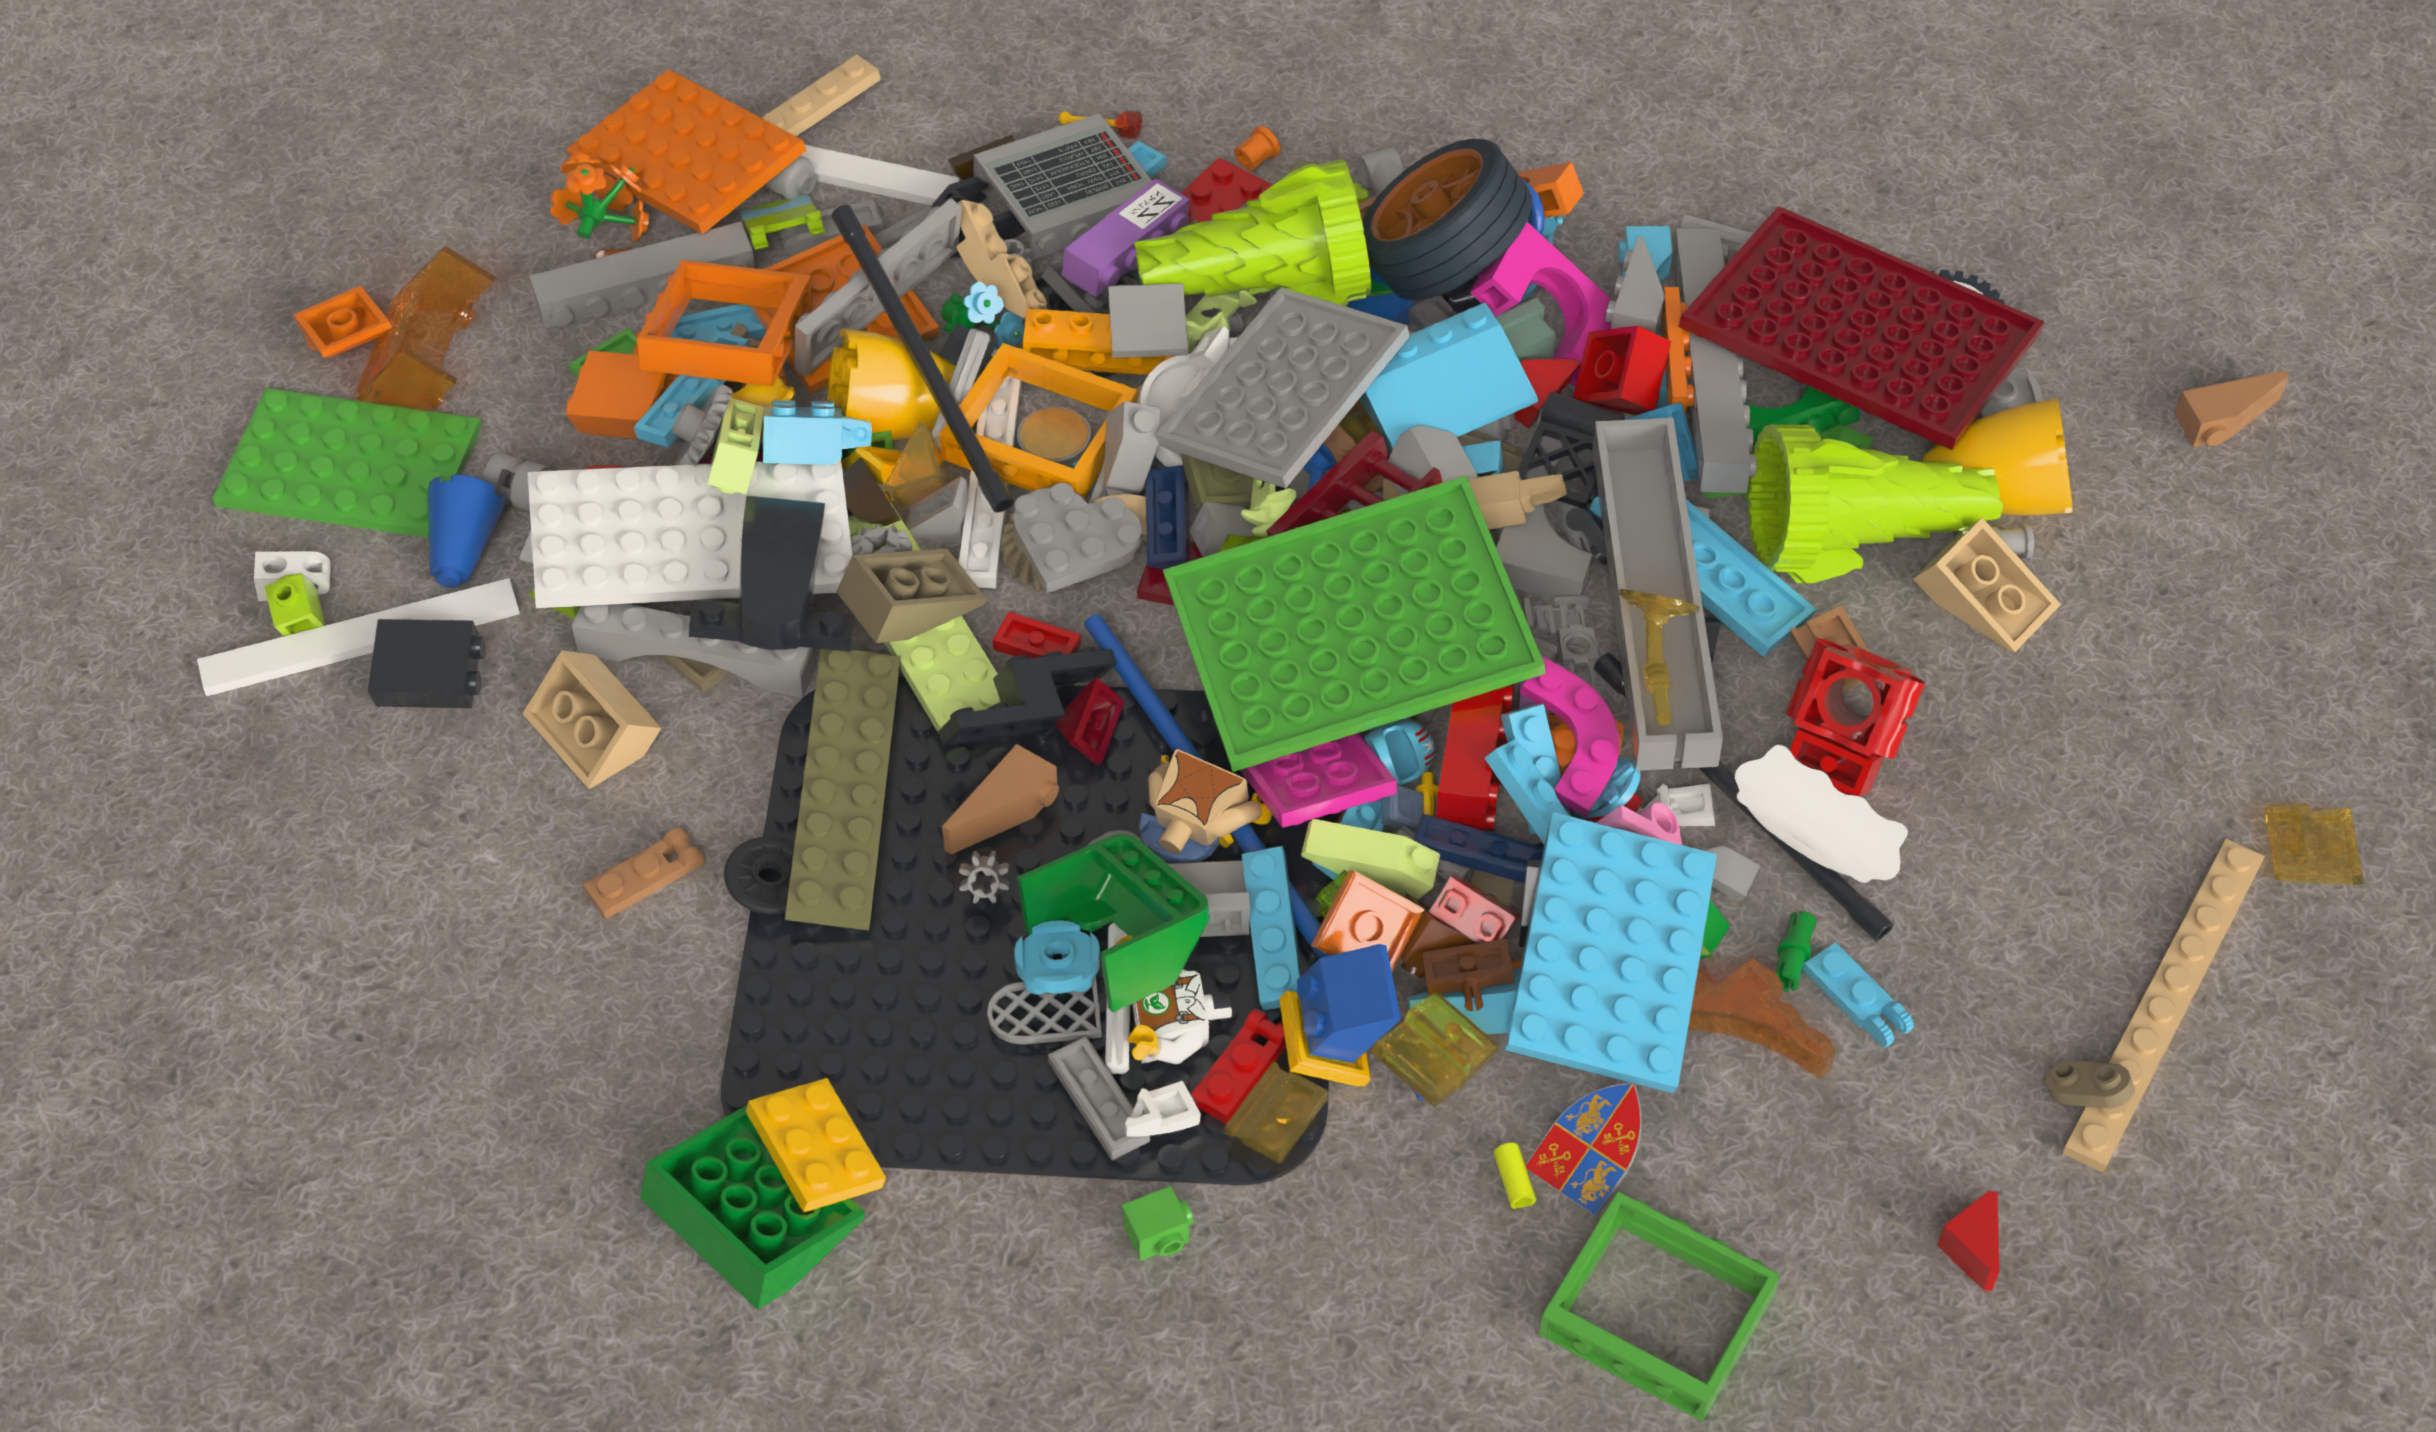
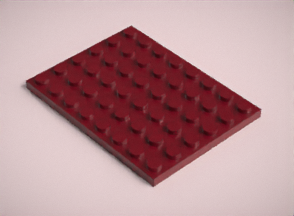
[1679,206,2045,450]

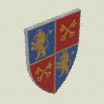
[1525,1083,1642,1217]

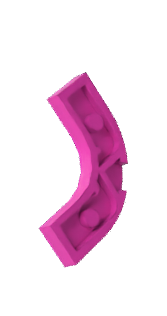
[1520,656,1619,818]

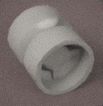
[482,452,552,512]

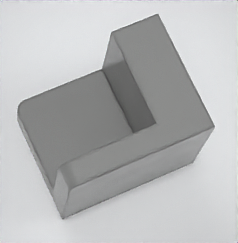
[1189,502,1255,557]

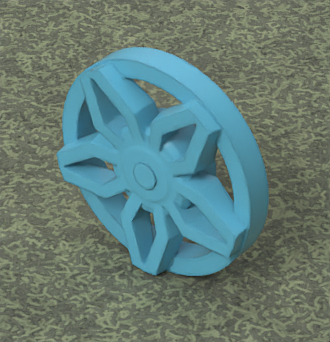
[1575,757,1641,819]

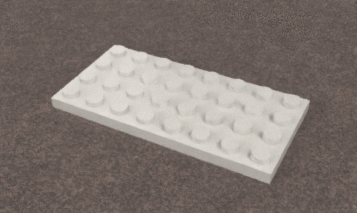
[528,458,853,608]

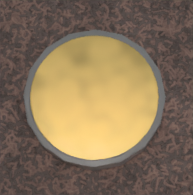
[1017,406,1091,467]

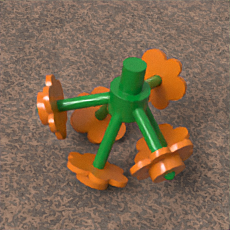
[550,155,649,242]

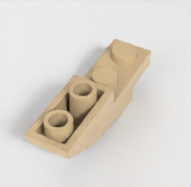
[956,200,1048,319]

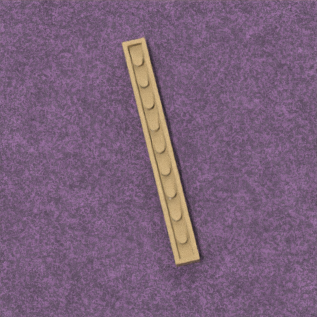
[2063,839,2265,1173]

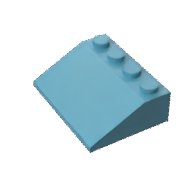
[1359,303,1538,451]

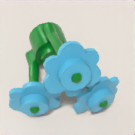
[941,282,1025,349]

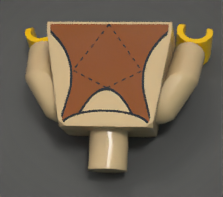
[1148,749,1272,854]

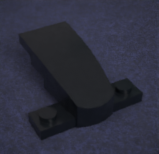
[689,496,854,651]

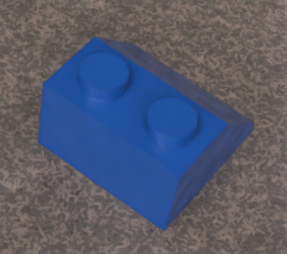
[1297,944,1401,1063]

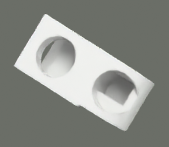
[254,551,331,602]

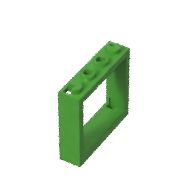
[1539,1192,1780,1422]

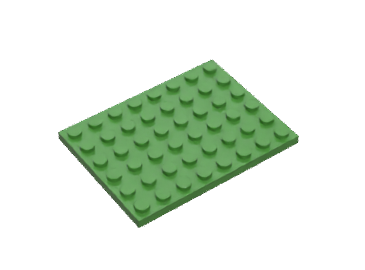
[1163,476,1546,772]

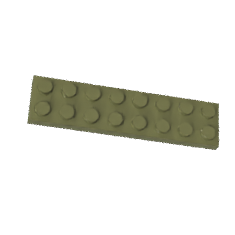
[785,649,901,930]

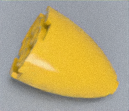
[827,328,975,443]
[1923,398,2073,516]

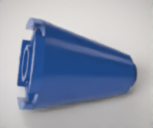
[427,475,506,588]

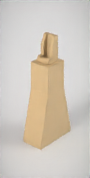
[1383,471,1567,530]

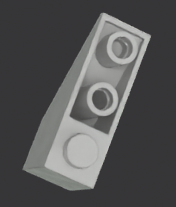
[1606,236,1665,335]

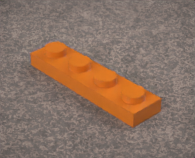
[1662,287,1694,413]

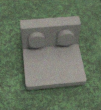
[1168,861,1250,937]

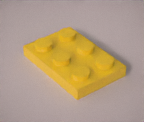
[746,1078,886,1213]

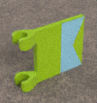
[739,194,825,251]

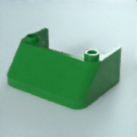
[1017,834,1210,1012]

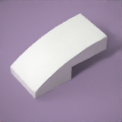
[1178,326,1229,403]

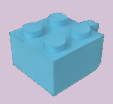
[763,400,872,465]

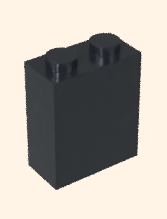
[368,619,486,708]

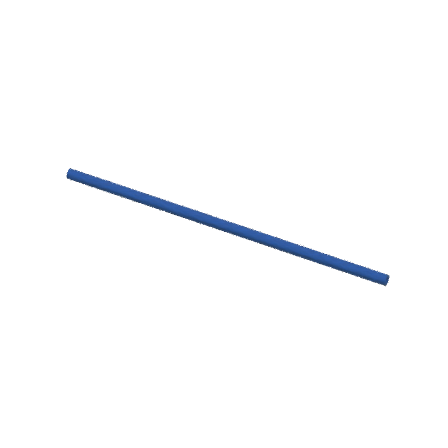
[1084,614,1437,1101]

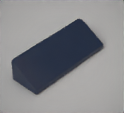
[1146,465,1190,570]

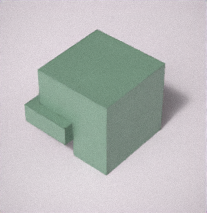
[1495,298,1555,363]

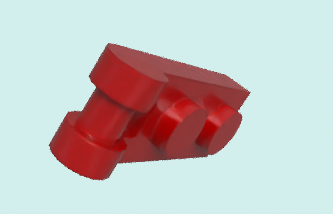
[1190,1008,1286,1124]

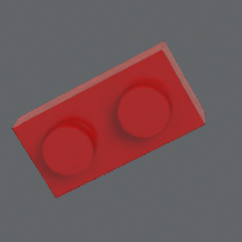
[992,611,1081,659]

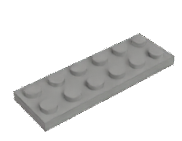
[795,198,962,377]

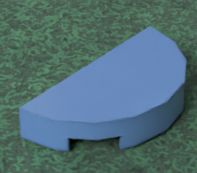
[1139,813,1219,864]

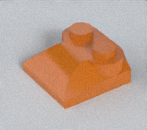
[293,285,391,358]

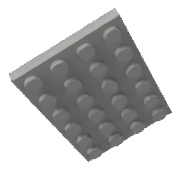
[1156,287,1410,489]

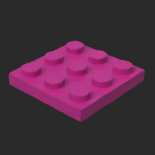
[1240,733,1397,828]

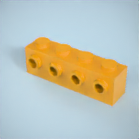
[1023,309,1173,375]

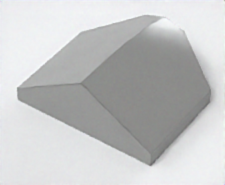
[1388,425,1477,496]

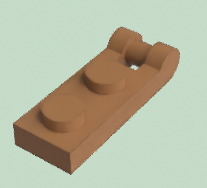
[583,827,705,919]

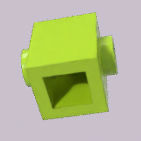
[264,573,326,636]

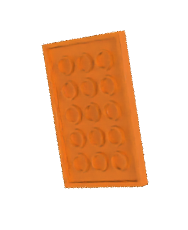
[566,69,807,235]

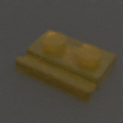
[1226,1062,1327,1164]

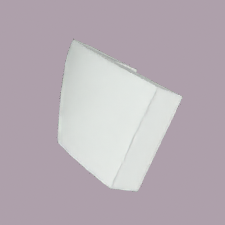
[1636,783,1715,826]
[1124,1081,1201,1136]

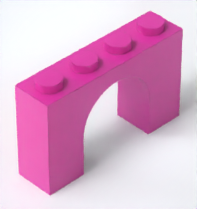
[1470,222,1612,386]

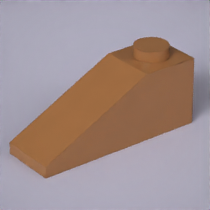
[2175,370,2289,447]
[942,744,1059,854]

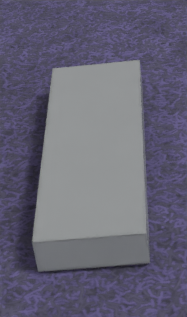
[1048,1036,1150,1160]

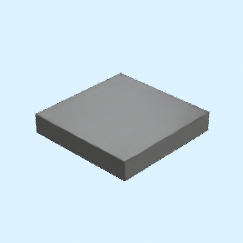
[1108,284,1188,358]

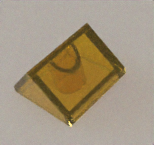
[882,421,950,509]

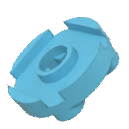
[1014,921,1100,994]

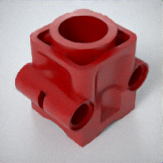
[1785,638,1926,759]

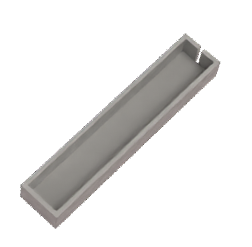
[1593,417,1723,771]

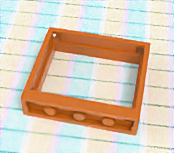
[633,260,812,386]

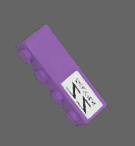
[1062,179,1190,298]

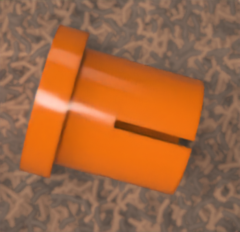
[1234,125,1281,171]

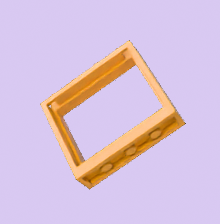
[940,343,1138,499]

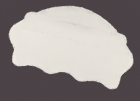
[1735,745,1908,883]

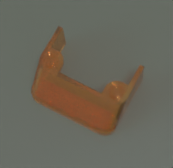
[354,246,495,411]

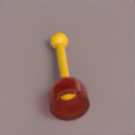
[1058,111,1142,140]

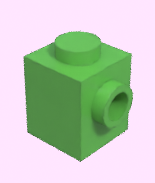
[1122,1186,1194,1261]

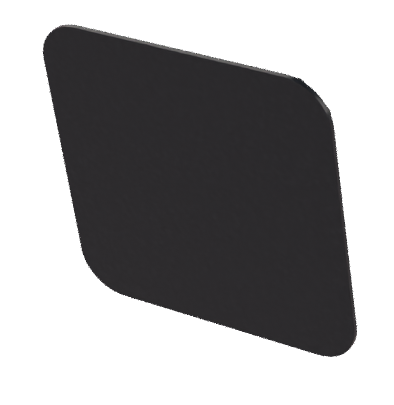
[721,677,1341,1185]

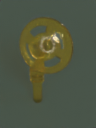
[1619,589,1700,726]

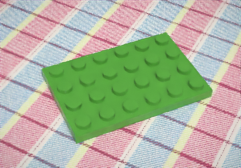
[212,388,482,538]

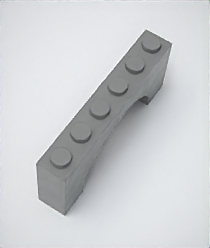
[1496,408,1637,599]

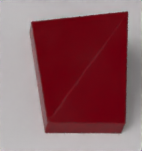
[1056,678,1125,765]

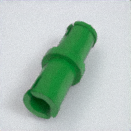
[1772,911,1817,992]

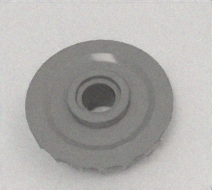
[671,385,732,467]

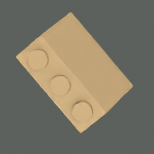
[522,650,662,789]

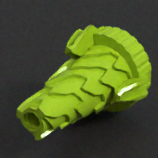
[1134,160,1371,307]
[1747,425,2003,584]

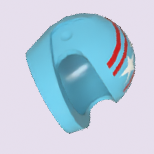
[1364,718,1435,786]

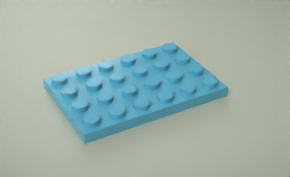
[1505,812,1717,1093]

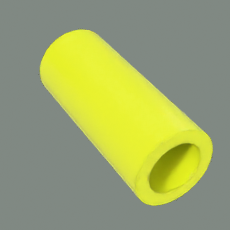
[1493,1143,1536,1209]

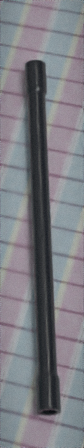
[831,205,1014,513]
[1593,653,1894,942]

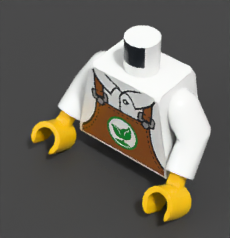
[1114,936,1232,1064]

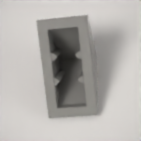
[906,477,968,543]

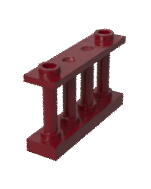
[1266,431,1443,537]

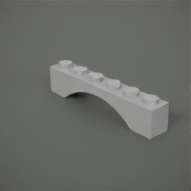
[572,604,816,698]

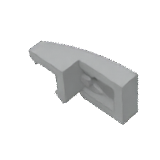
[1703,846,1760,901]

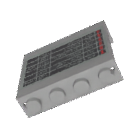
[974,113,1152,260]

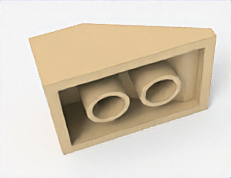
[1913,518,2061,653]

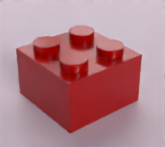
[1573,326,1671,415]

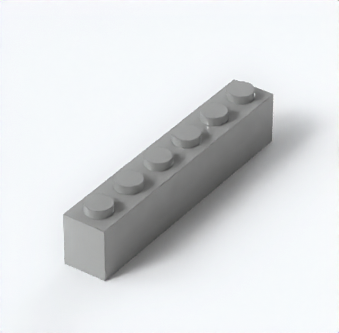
[529,222,756,329]

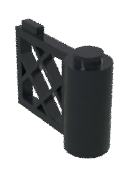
[1518,391,1625,508]

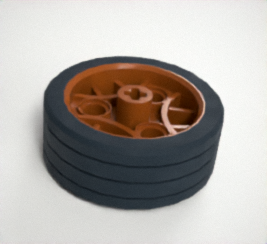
[1362,138,1532,300]

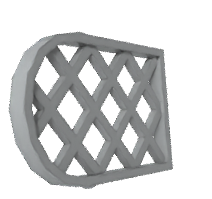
[987,976,1102,1044]

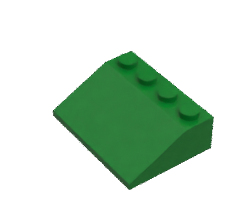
[640,1105,866,1310]

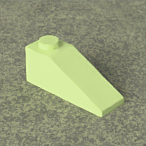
[708,398,765,494]
[1301,819,1440,900]

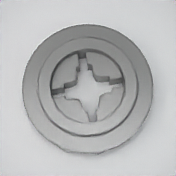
[851,523,912,555]

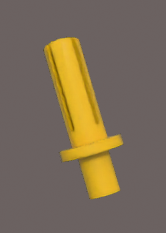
[1415,772,1439,817]

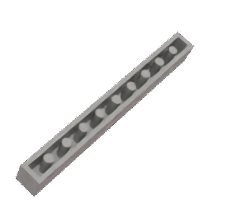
[1673,228,1757,493]

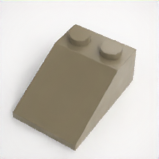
[836,549,987,643]

